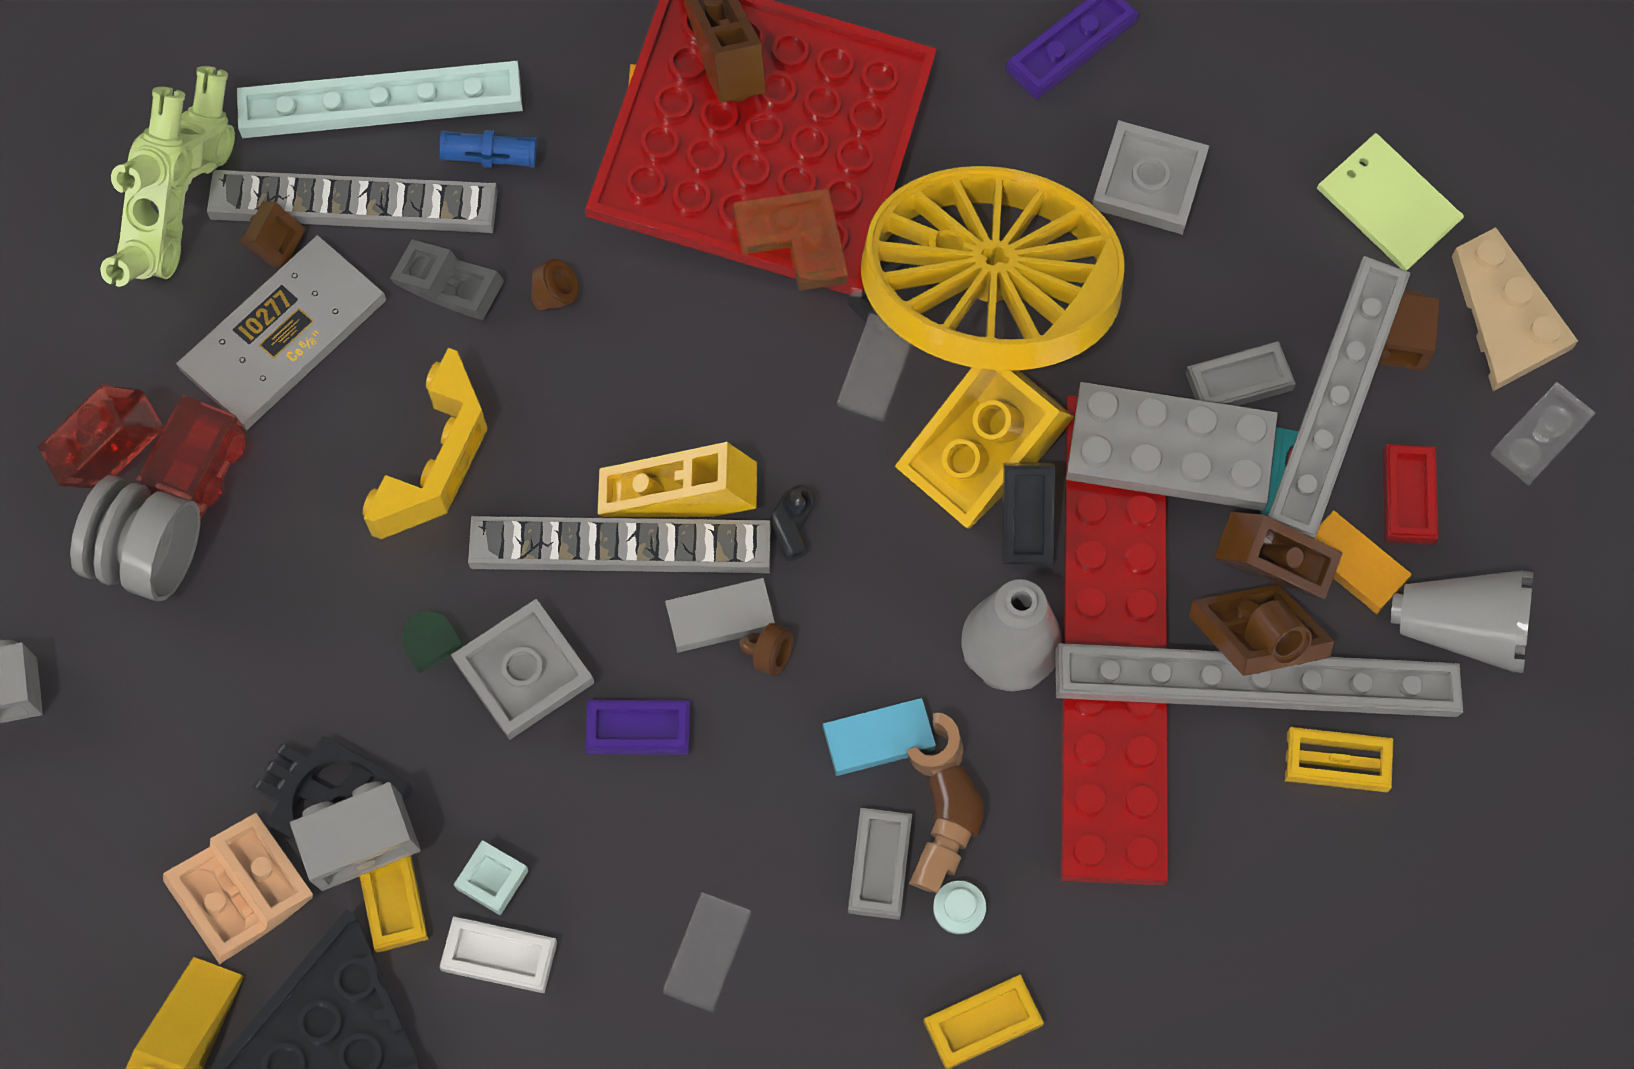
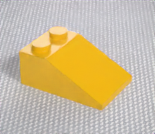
[895,367,1075,529]

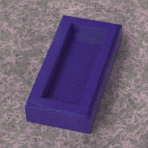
[585,700,690,755]

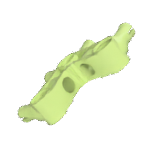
[100,66,235,287]

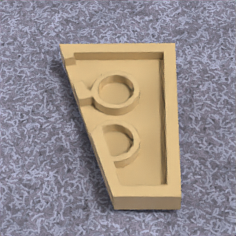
[1452,227,1578,391]

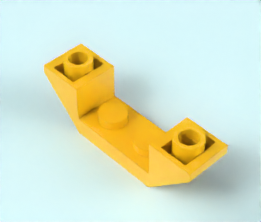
[363,348,487,539]

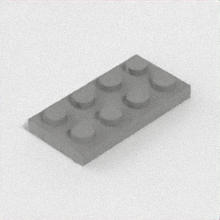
[1066,382,1278,511]

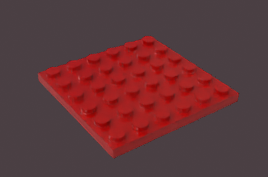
[585,0,937,295]

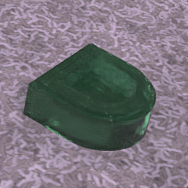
[402,611,463,673]

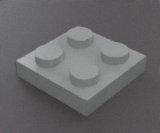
[1092,120,1209,235]
[451,599,594,740]

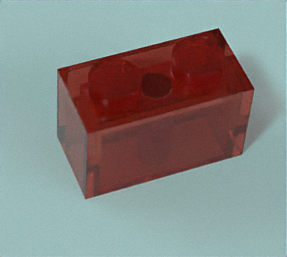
[38,384,164,489]
[136,395,246,519]

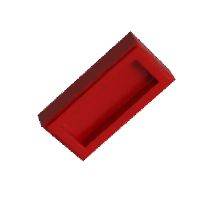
[1383,444,1438,545]

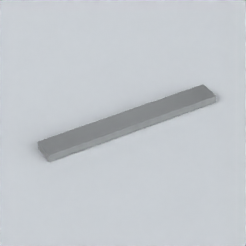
[1055,643,1463,717]

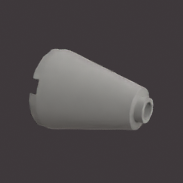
[1391,570,1533,673]
[961,579,1062,692]

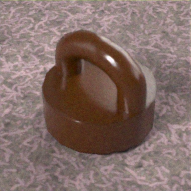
[531,258,578,311]
[739,623,794,676]

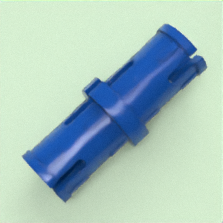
[439,130,537,168]

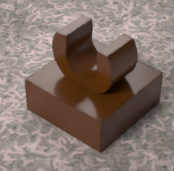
[239,201,305,268]

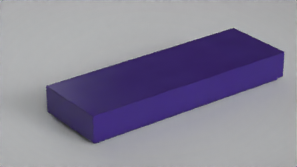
[1005,0,1139,100]

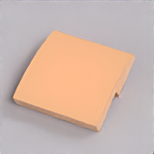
[163,813,313,964]

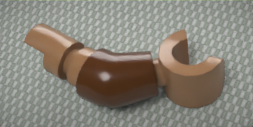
[906,713,984,893]

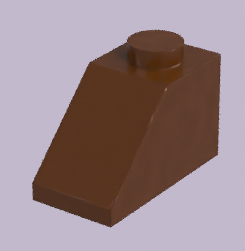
[1378,290,1440,371]
[1214,512,1343,599]

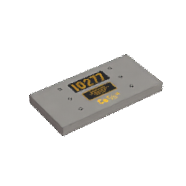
[176,235,387,431]

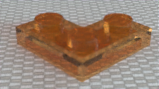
[733,189,848,291]

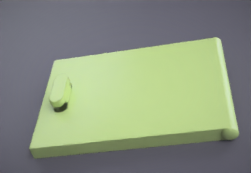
[1317,133,1464,271]

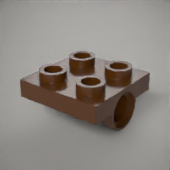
[1189,584,1334,676]

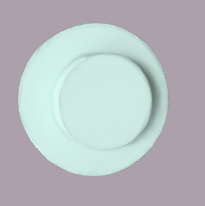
[933,881,986,934]

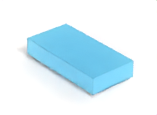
[823,698,936,776]

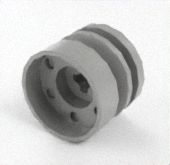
[70,475,201,601]

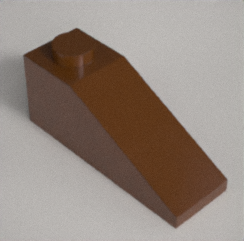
[683,0,766,103]

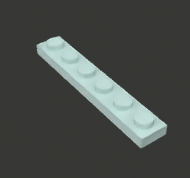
[237,61,523,138]

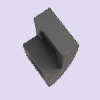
[390,239,504,321]

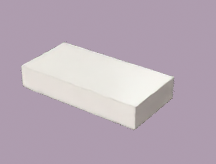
[439,916,557,993]

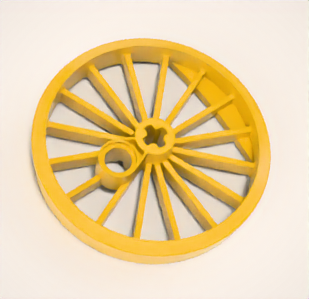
[861,166,1125,371]

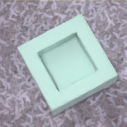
[454,840,529,915]

